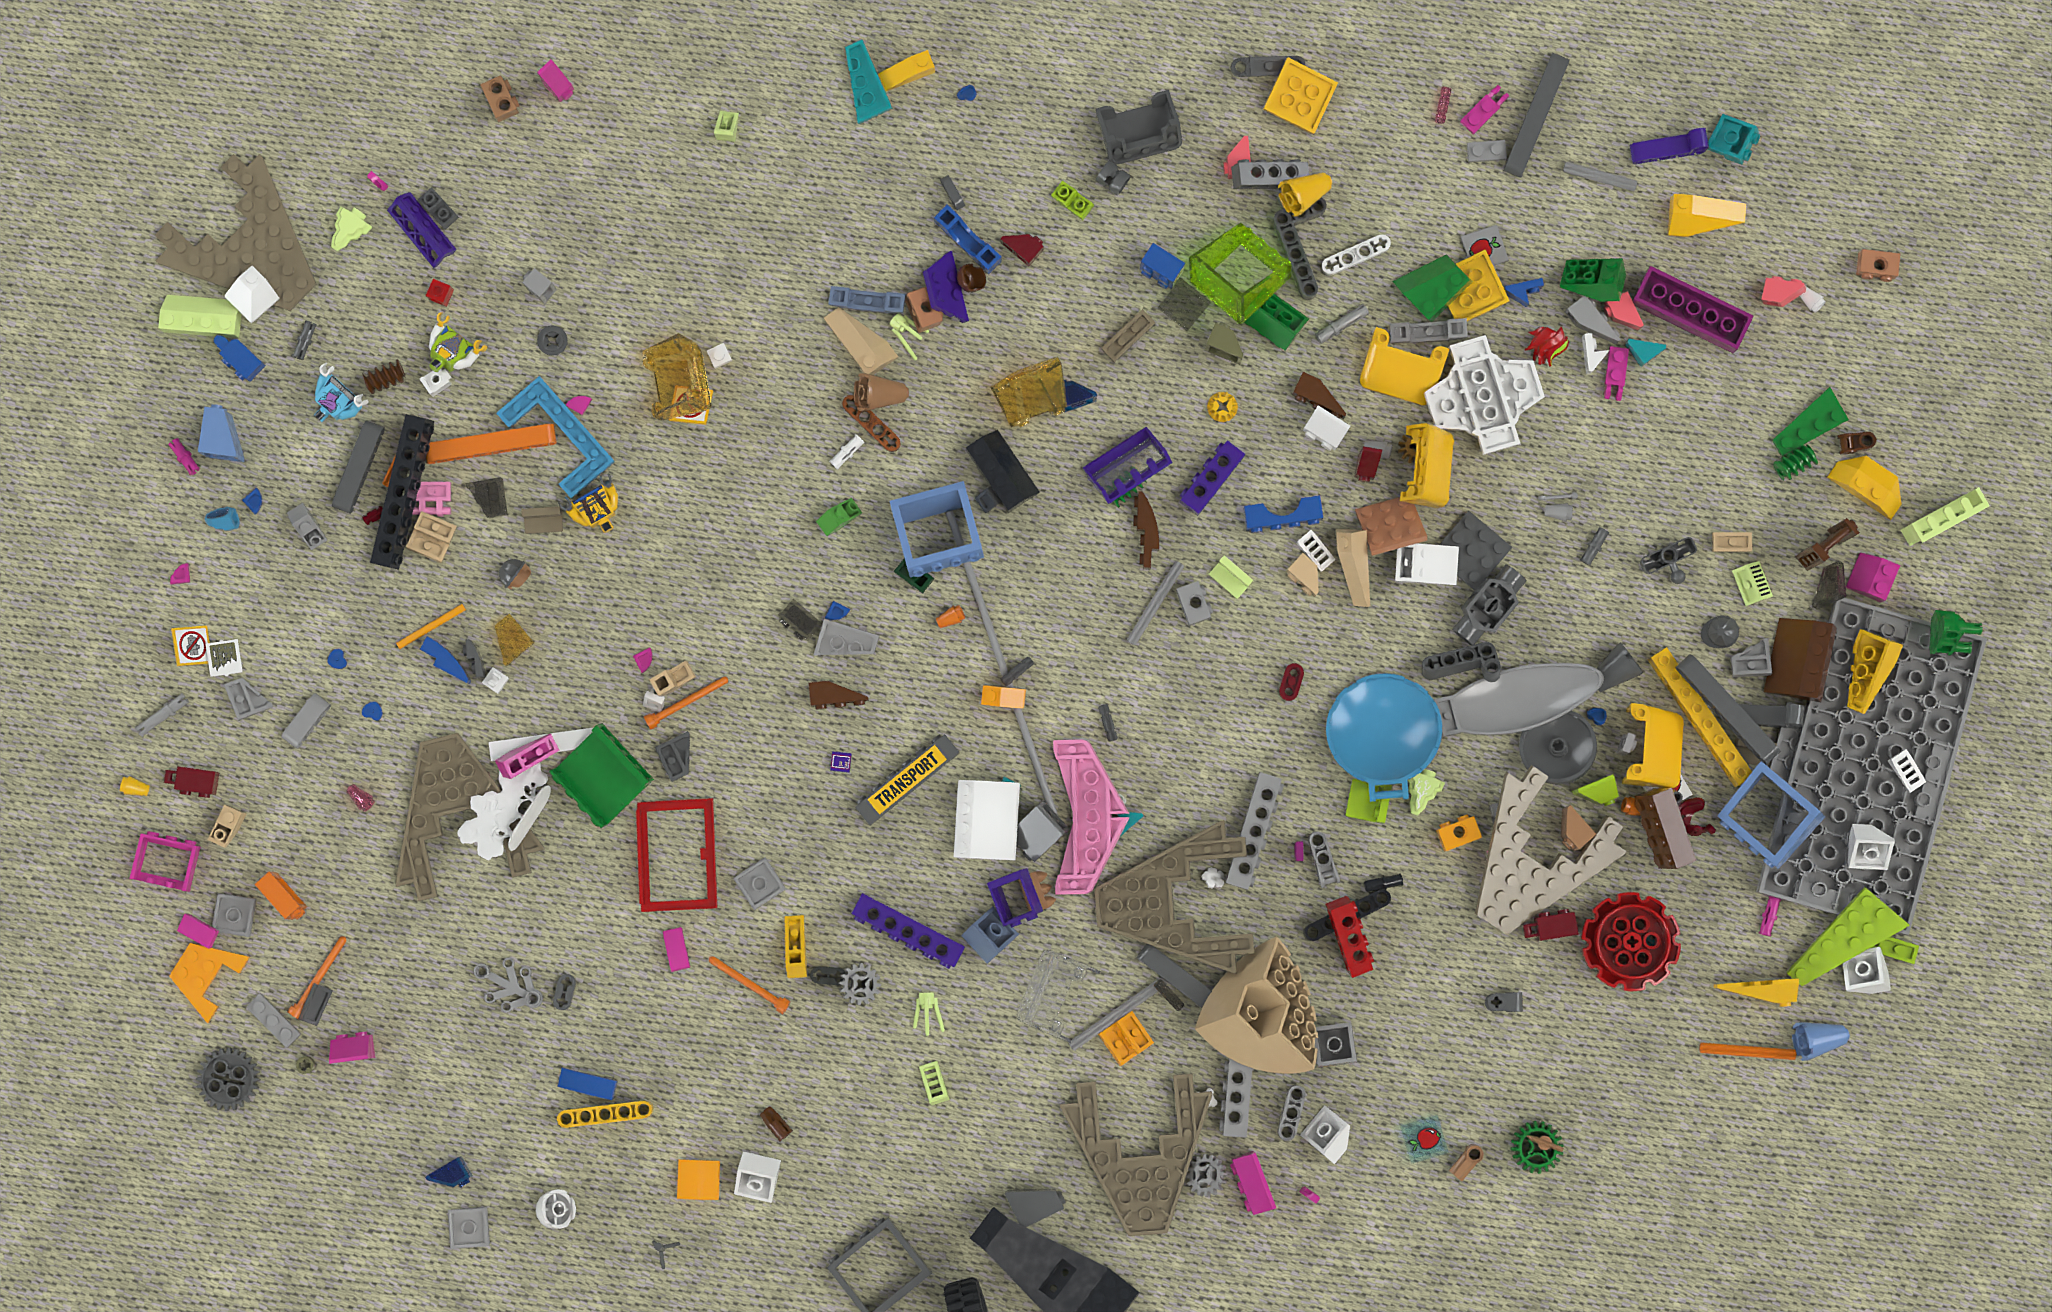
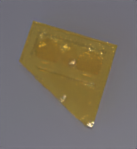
[495,613,535,667]

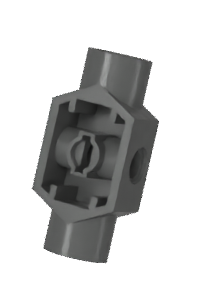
[1452,564,1527,645]

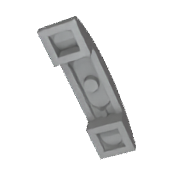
[1390,318,1468,343]

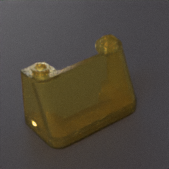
[642,333,712,421]
[990,356,1067,428]

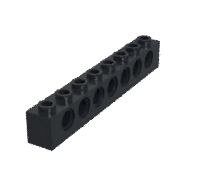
[370,414,435,570]

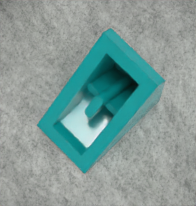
[1625,339,1666,367]

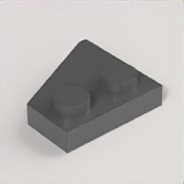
[655,731,690,782]

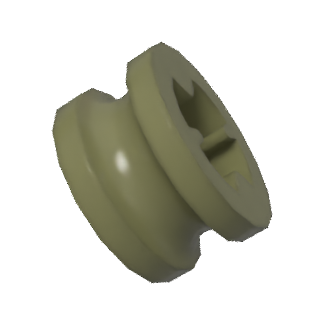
[296,1056,315,1074]

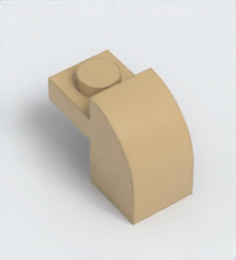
[649,661,696,696]

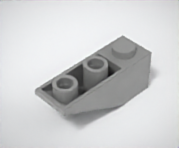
[1565,296,1621,345]

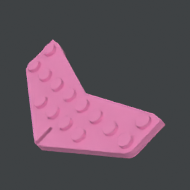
[1053,739,1129,895]

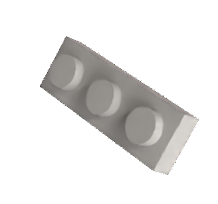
[246,993,301,1048]

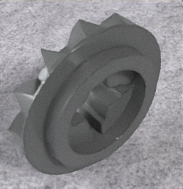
[537,325,568,356]

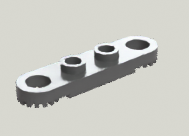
[1230,56,1306,77]

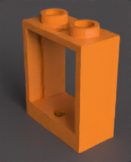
[254,871,307,920]

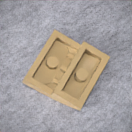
[406,511,457,563]

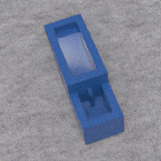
[420,636,471,684]
[557,1068,618,1100]

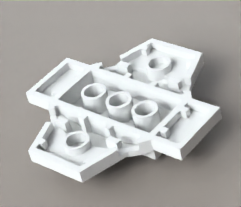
[1424,335,1545,455]

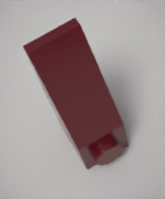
[1354,446,1382,483]

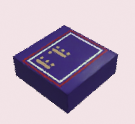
[830,751,852,773]

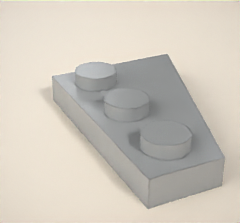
[813,619,880,656]

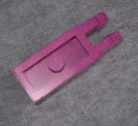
[1460,85,1509,135]
[1604,346,1629,401]

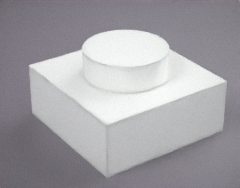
[707,343,732,369]

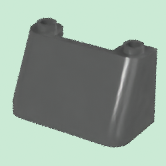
[1096,90,1182,165]

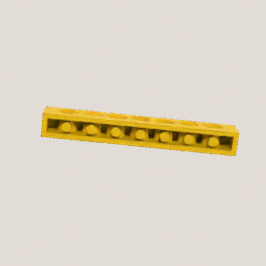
[1647,647,1752,787]

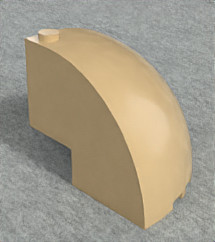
[1195,936,1318,1074]

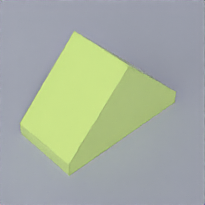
[714,111,739,142]

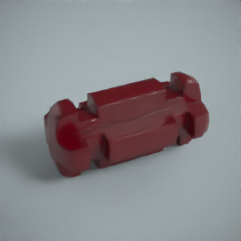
[362,506,383,525]

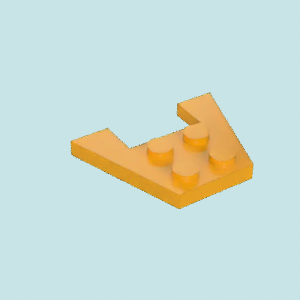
[169,943,250,1023]

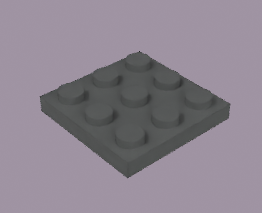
[1439,510,1512,591]

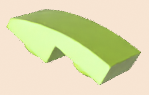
[1051,181,1094,220]

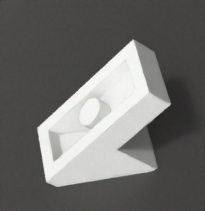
[1582,333,1609,374]

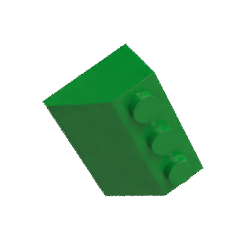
[1239,286,1309,351]

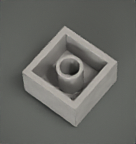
[1315,1022,1357,1068]

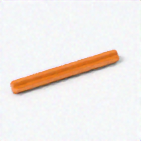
[1699,1043,1796,1060]

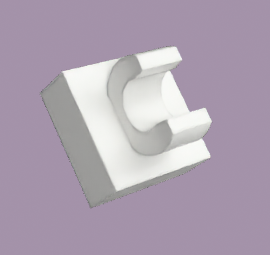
[482,667,509,694]
[643,687,665,712]

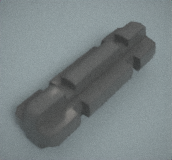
[1001,657,1034,686]
[1098,704,1118,742]

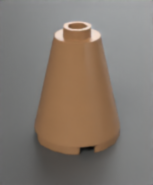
[854,373,909,411]

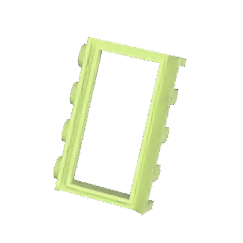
[1901,487,1989,546]

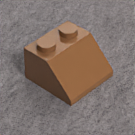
[1561,805,1596,851]

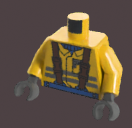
[558,473,618,533]

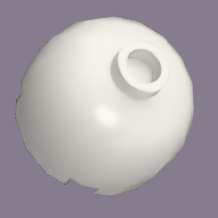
[536,1189,576,1229]

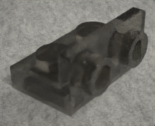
[778,599,822,641]

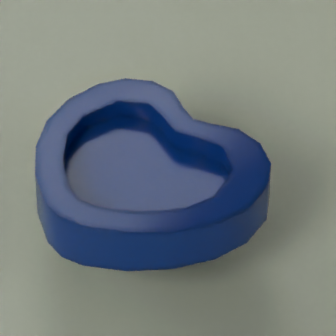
[957,85,977,101]
[328,649,347,669]
[362,702,383,721]
[1587,708,1607,725]

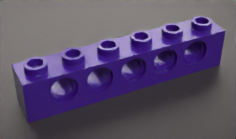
[851,893,965,969]

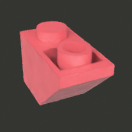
[1761,276,1806,307]

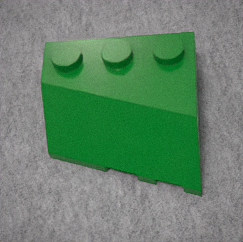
[1392,254,1473,322]

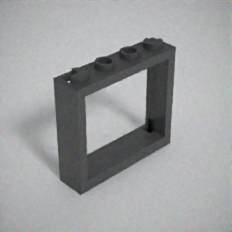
[827,1217,932,1312]

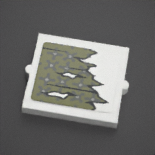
[206,639,243,677]

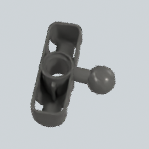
[1640,537,1697,584]

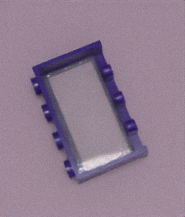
[1083,427,1173,504]

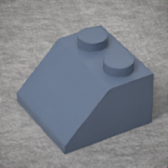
[961,906,1019,964]

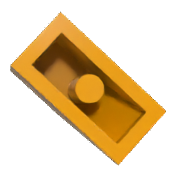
[981,685,1026,708]

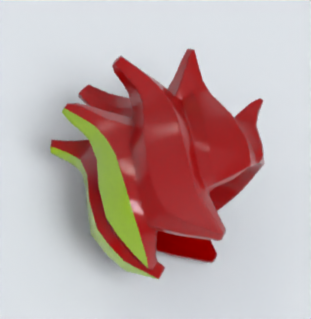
[1525,327,1569,367]

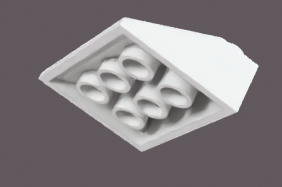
[954,780,1020,860]

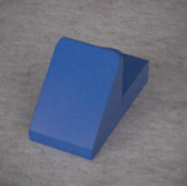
[1504,278,1544,307]

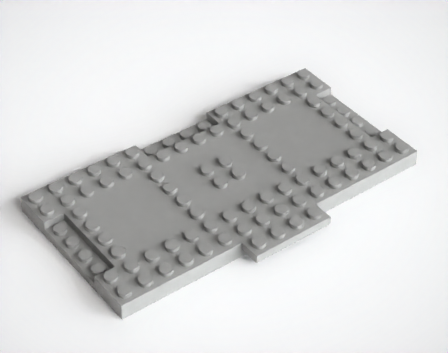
[1756,596,1987,935]

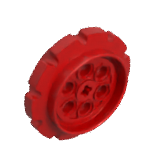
[1581,892,1681,991]

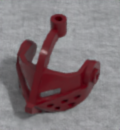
[1678,797,1716,836]

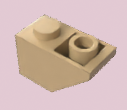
[1286,553,1319,597]
[208,805,246,848]

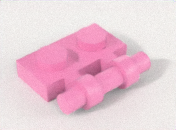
[412,482,451,517]

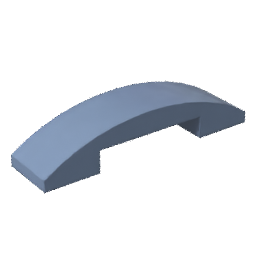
[828,286,906,313]

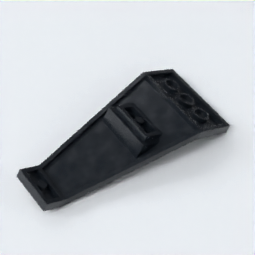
[969,1207,1140,1312]

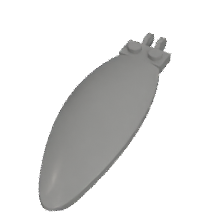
[1434,663,1604,738]

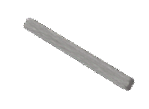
[1069,977,1167,1050]

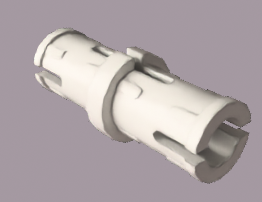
[829,434,864,470]

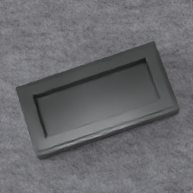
[298,983,333,1026]

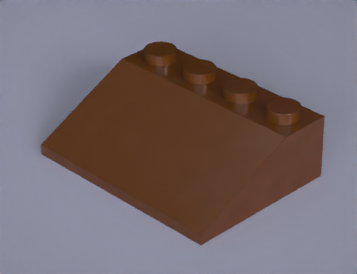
[1764,618,1837,703]

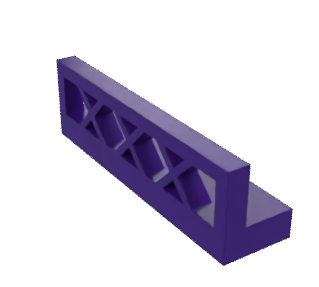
[387,192,457,268]

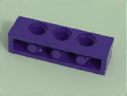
[1180,440,1245,516]

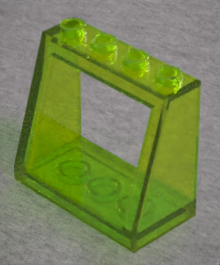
[1189,222,1292,324]

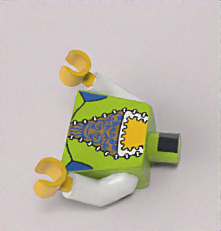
[429,312,487,372]

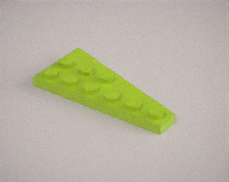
[1786,887,1910,986]

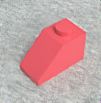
[1223,136,1252,179]
[1604,291,1644,330]

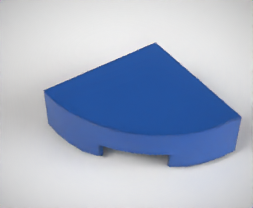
[242,488,262,515]
[825,601,851,620]

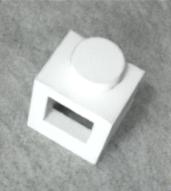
[419,368,452,397]

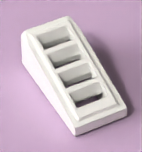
[1296,530,1336,572]
[1888,749,1926,793]

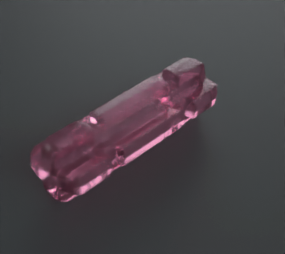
[1435,87,1451,124]

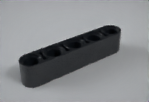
[1303,889,1391,941]

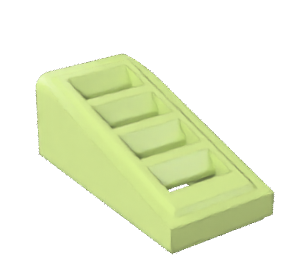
[919,1061,950,1105]

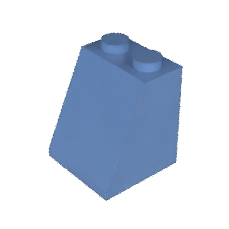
[198,404,245,462]

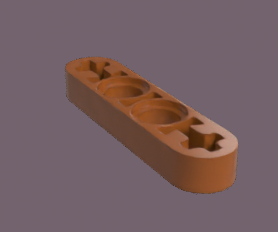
[842,395,901,452]

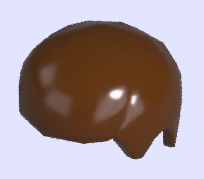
[957,263,986,293]

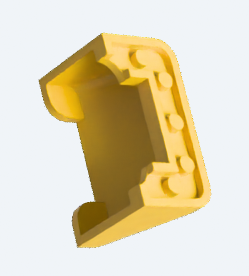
[1400,423,1454,508]

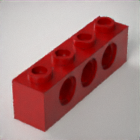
[1325,896,1374,978]

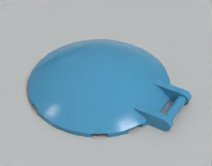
[1326,674,1442,802]

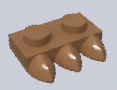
[1018,871,1056,911]

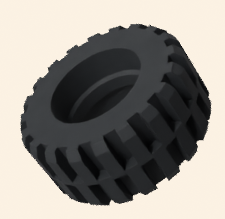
[944,1277,988,1312]

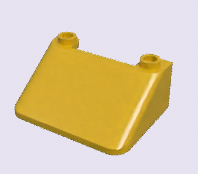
[1359,327,1449,406]
[1622,703,1684,788]

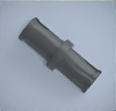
[292,320,317,360]
[1580,527,1609,566]

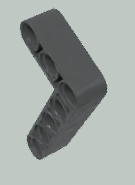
[1273,197,1327,300]

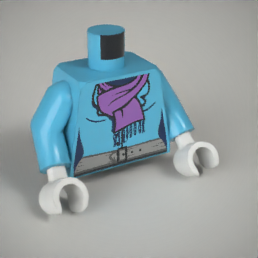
[314,362,368,422]

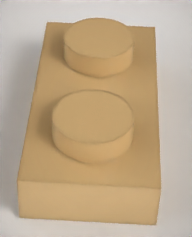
[1712,532,1752,552]

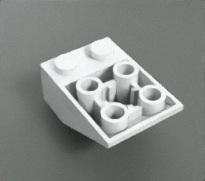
[1395,543,1459,585]

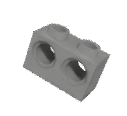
[522,268,557,304]

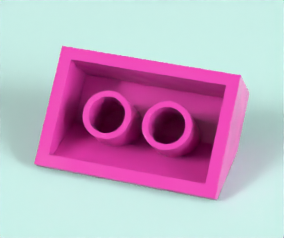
[1230,1151,1276,1215]

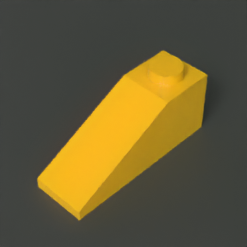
[878,50,935,91]
[785,915,807,978]

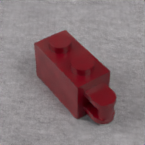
[163,766,220,798]
[1523,909,1579,941]

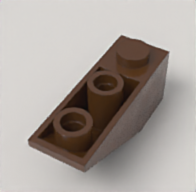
[1292,372,1346,419]
[808,681,869,710]

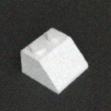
[1303,406,1350,451]
[734,1152,781,1203]

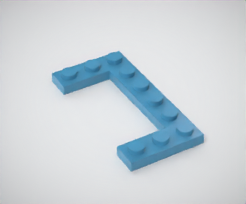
[496,376,615,499]

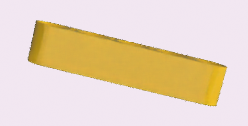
[557,1100,654,1128]

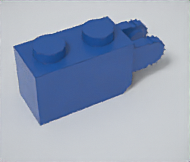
[213,335,266,382]

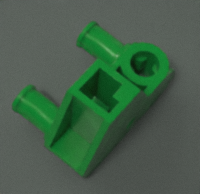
[1929,610,1983,656]

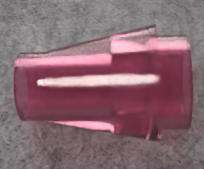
[346,784,375,812]

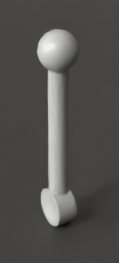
[1538,492,1578,501]

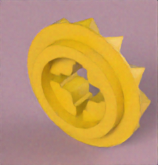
[1207,392,1238,422]

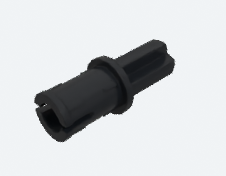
[1364,873,1403,892]

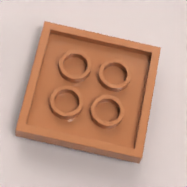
[1355,497,1427,556]

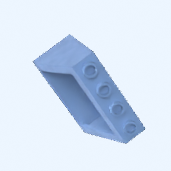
[889,481,984,577]
[1718,761,1825,869]

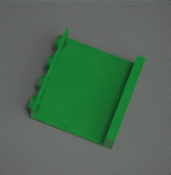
[549,723,654,828]

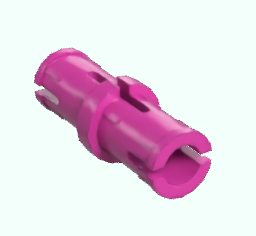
[168,438,200,476]
[1759,896,1781,937]

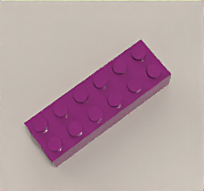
[1632,266,1754,353]

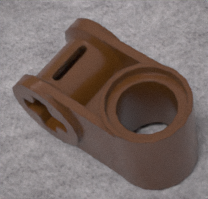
[1837,432,1877,455]

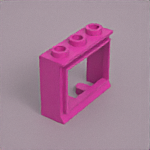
[129,831,201,892]

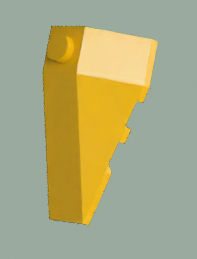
[1847,629,1903,714]

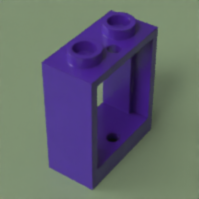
[987,868,1043,928]

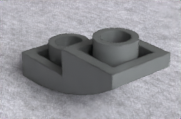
[418,187,459,230]
[463,639,486,679]

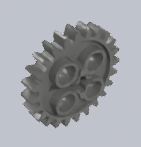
[196,1048,261,1111]

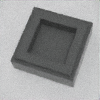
[975,486,1001,513]

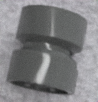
[1095,160,1131,196]

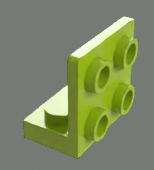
[1345,779,1392,824]

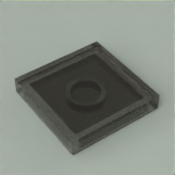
[1158,279,1211,332]

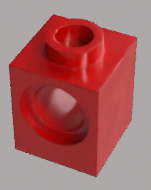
[426,279,454,307]

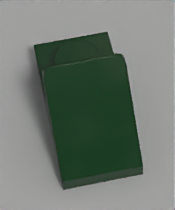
[894,558,935,594]

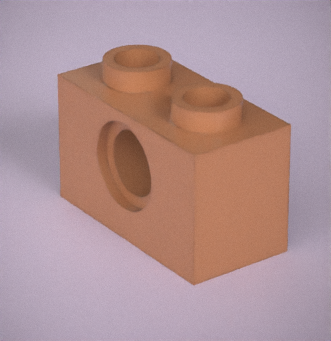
[1856,249,1900,282]
[905,287,943,333]

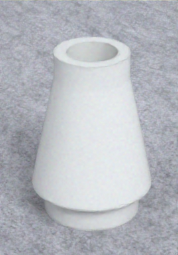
[1800,287,1826,313]

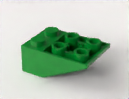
[1560,258,1626,302]

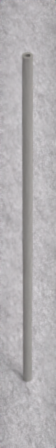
[946,511,1058,815]

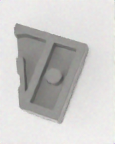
[1730,638,1772,678]
[224,678,273,721]

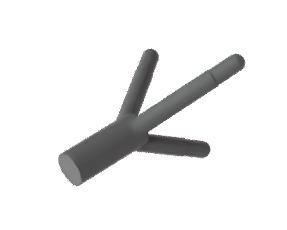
[652,1240,680,1269]

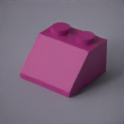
[1845,553,1900,603]
[329,1031,375,1064]

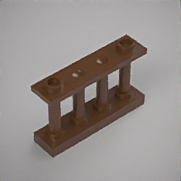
[1795,518,1860,571]

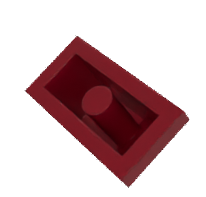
[1000,234,1044,267]

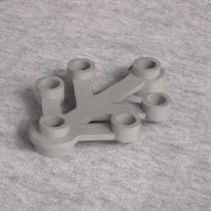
[474,957,543,1012]

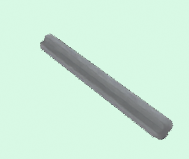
[1127,561,1184,645]

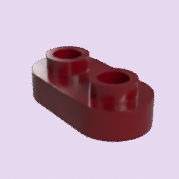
[1279,663,1304,701]

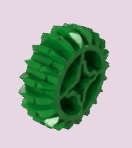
[1510,1121,1564,1174]

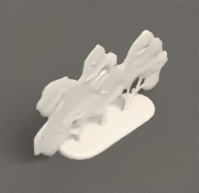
[457,763,551,860]

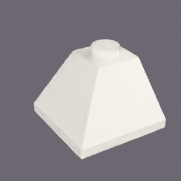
[225,266,280,324]
[1848,824,1895,870]
[1843,947,1891,994]
[1300,1105,1350,1164]

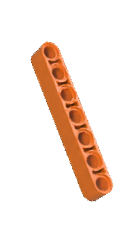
[426,424,557,464]

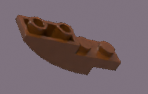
[1133,491,1159,570]

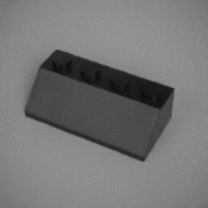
[966,430,1040,513]

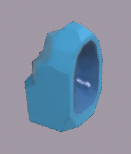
[205,507,240,531]

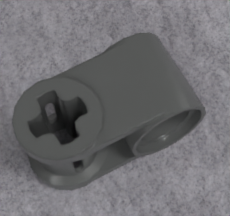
[1485,992,1523,1012]

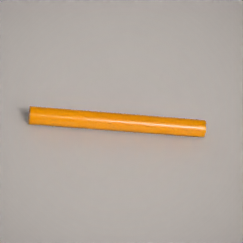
[396,604,466,649]

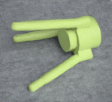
[889,313,929,360]
[913,992,945,1036]

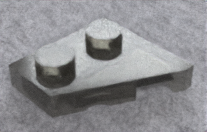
[466,477,508,519]
[1812,561,1846,610]

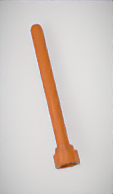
[644,677,728,730]
[287,936,346,1019]
[709,956,791,1015]

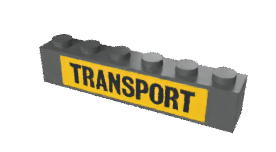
[855,734,960,826]

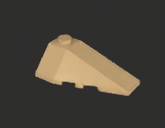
[823,307,898,375]
[1336,529,1370,607]

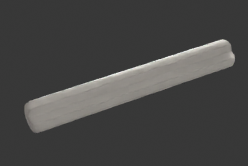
[1563,162,1637,191]

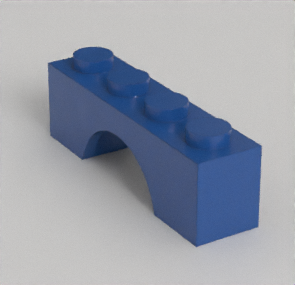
[934,204,1002,275]
[1243,495,1323,533]

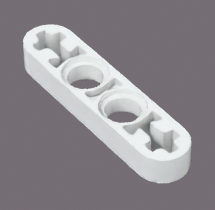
[1321,235,1391,276]

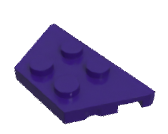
[923,251,969,323]

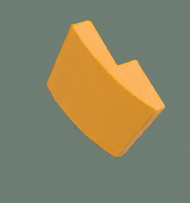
[1098,1011,1154,1066]
[677,1159,720,1200]

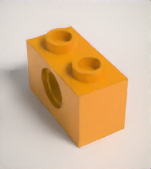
[1436,814,1482,852]

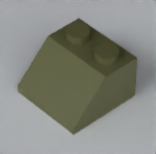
[1205,322,1243,365]

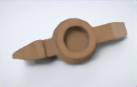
[1526,1135,1564,1152]

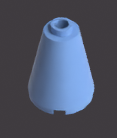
[1792,1022,1850,1061]

